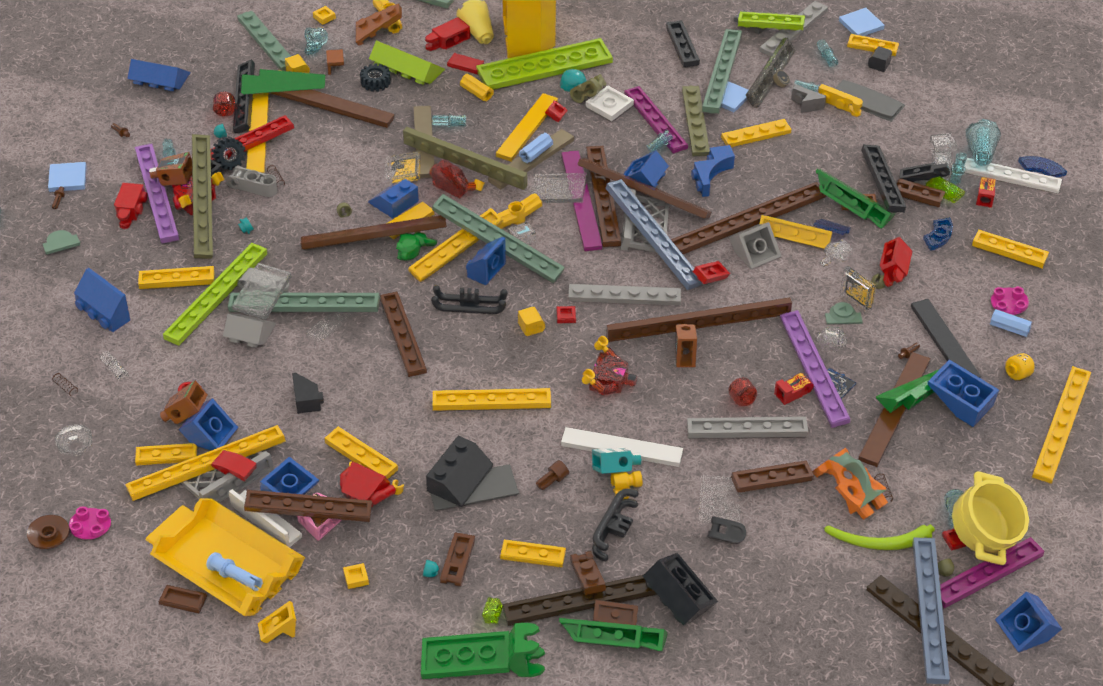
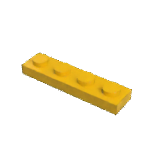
[721,119,792,147]
[759,215,833,250]
[972,230,1049,269]
[138,266,215,289]
[324,426,398,479]

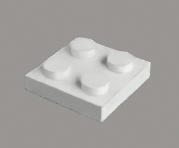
[586,86,634,121]

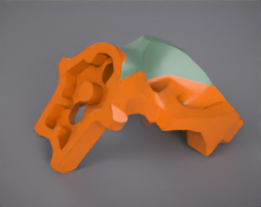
[812,448,888,520]

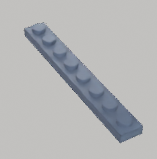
[605,179,703,290]
[913,538,950,684]

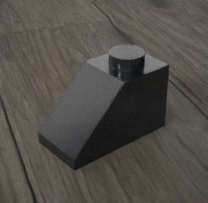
[292,373,324,414]

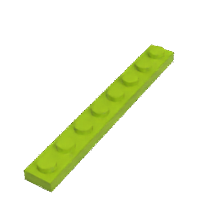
[163,243,267,346]

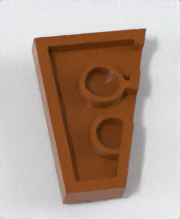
[356,3,402,46]

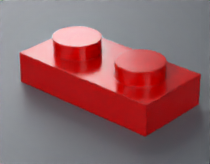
[692,261,730,284]

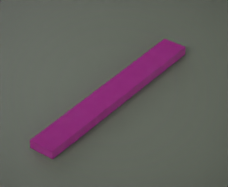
[561,151,602,251]

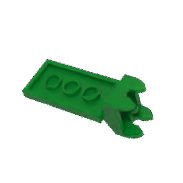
[421,623,545,679]

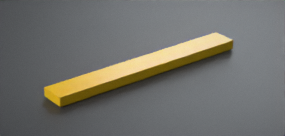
[246,93,269,173]
[1032,366,1091,484]
[125,425,286,501]

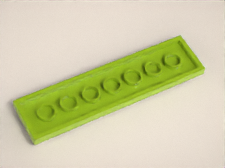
[476,38,613,89]

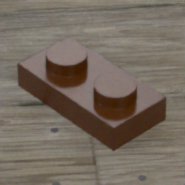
[593,600,638,625]

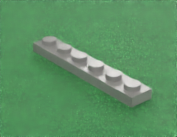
[759,1,828,57]
[568,284,681,305]
[687,417,808,438]

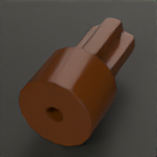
[536,460,570,490]

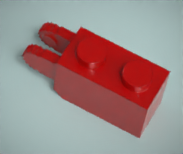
[425,17,470,51]
[114,183,148,229]
[880,236,912,287]

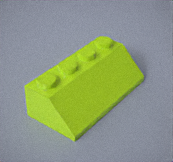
[369,40,445,85]

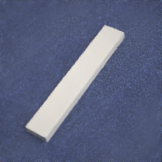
[954,156,1062,193]
[561,427,683,467]

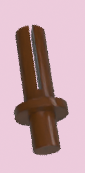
[111,123,130,137]
[52,186,65,209]
[898,342,920,359]

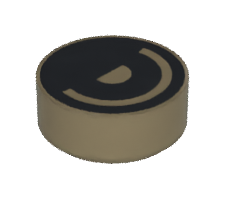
[773,70,790,88]

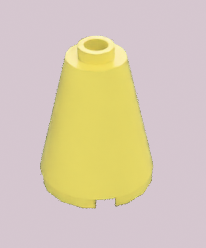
[456,0,494,44]

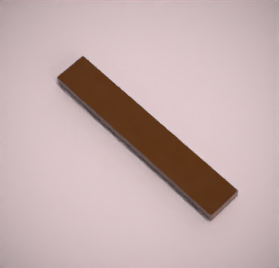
[380,291,427,377]
[244,490,372,522]

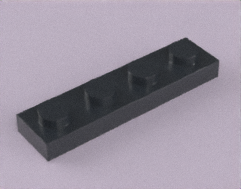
[666,20,700,67]

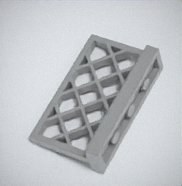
[620,189,669,253]
[181,451,274,503]

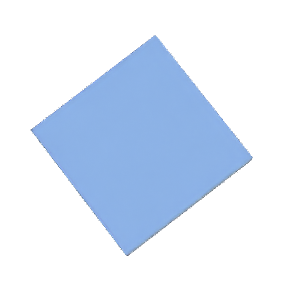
[839,8,885,36]
[721,81,752,113]
[48,162,86,192]

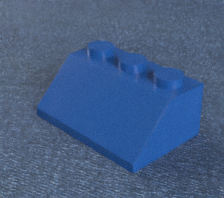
[127,59,190,92]
[74,268,130,332]

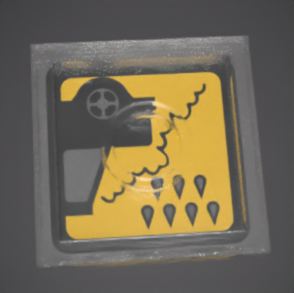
[384,152,421,184]
[840,266,876,314]

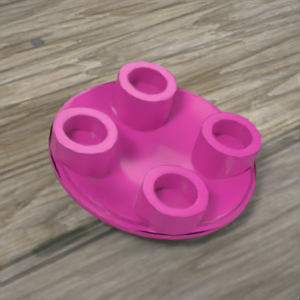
[991,286,1029,315]
[69,506,111,539]

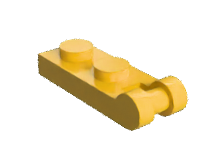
[818,84,863,117]

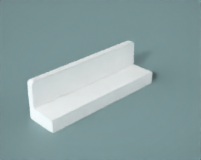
[229,489,302,547]

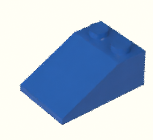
[927,360,999,427]

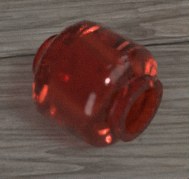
[213,91,235,116]
[728,377,757,406]

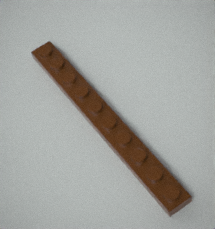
[671,182,826,254]
[606,297,792,342]

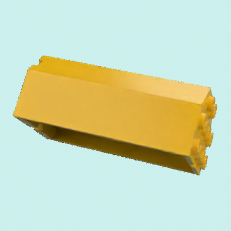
[502,0,556,58]

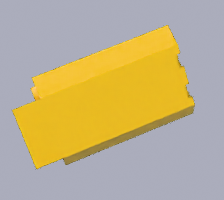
[145,498,305,616]

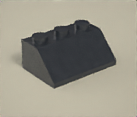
[426,435,493,507]
[642,553,718,626]

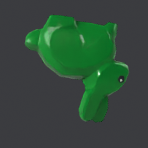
[396,232,437,261]

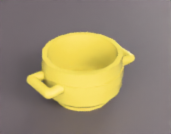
[952,471,1029,565]

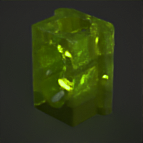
[482,597,503,624]

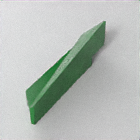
[241,69,326,94]
[816,169,895,229]
[876,370,939,413]
[559,618,668,652]

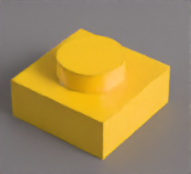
[313,6,336,25]
[343,563,369,589]

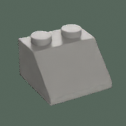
[729,222,781,269]
[223,314,276,348]

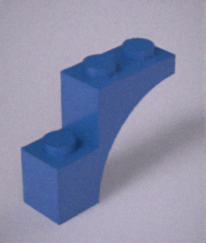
[691,145,735,197]

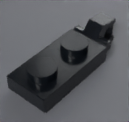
[899,162,950,182]

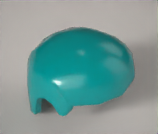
[560,69,587,92]

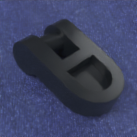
[707,516,747,544]

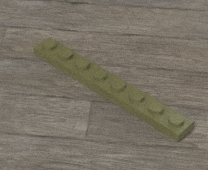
[403,127,528,190]
[191,134,213,259]

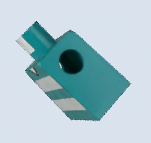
[592,448,642,474]

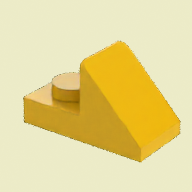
[257,601,296,643]

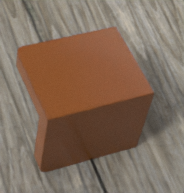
[326,49,344,75]

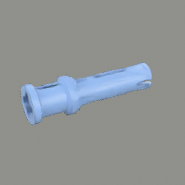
[206,552,263,591]

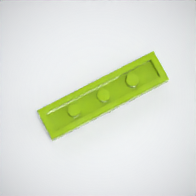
[738,11,805,31]

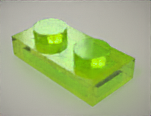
[925,177,965,203]

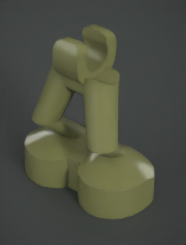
[570,74,606,103]

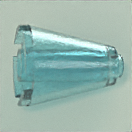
[965,119,1001,166]

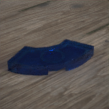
[1018,156,1067,178]
[923,217,953,251]

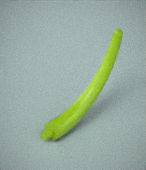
[824,524,935,550]

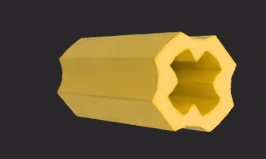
[460,74,494,101]

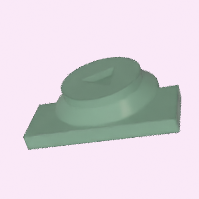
[43,230,80,255]
[825,302,863,324]

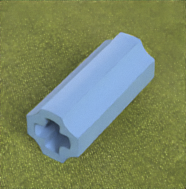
[519,133,553,163]
[990,309,1032,337]

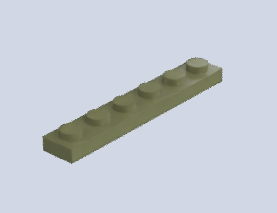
[682,85,710,157]

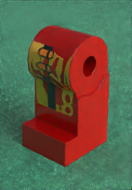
[976,177,996,208]
[774,373,814,405]

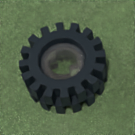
[360,63,391,92]
[211,137,246,170]

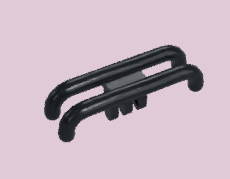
[431,285,508,314]
[592,488,639,561]

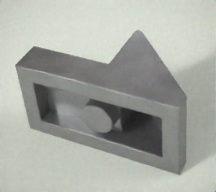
[791,85,826,113]

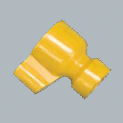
[611,471,643,499]

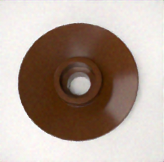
[27,515,69,549]

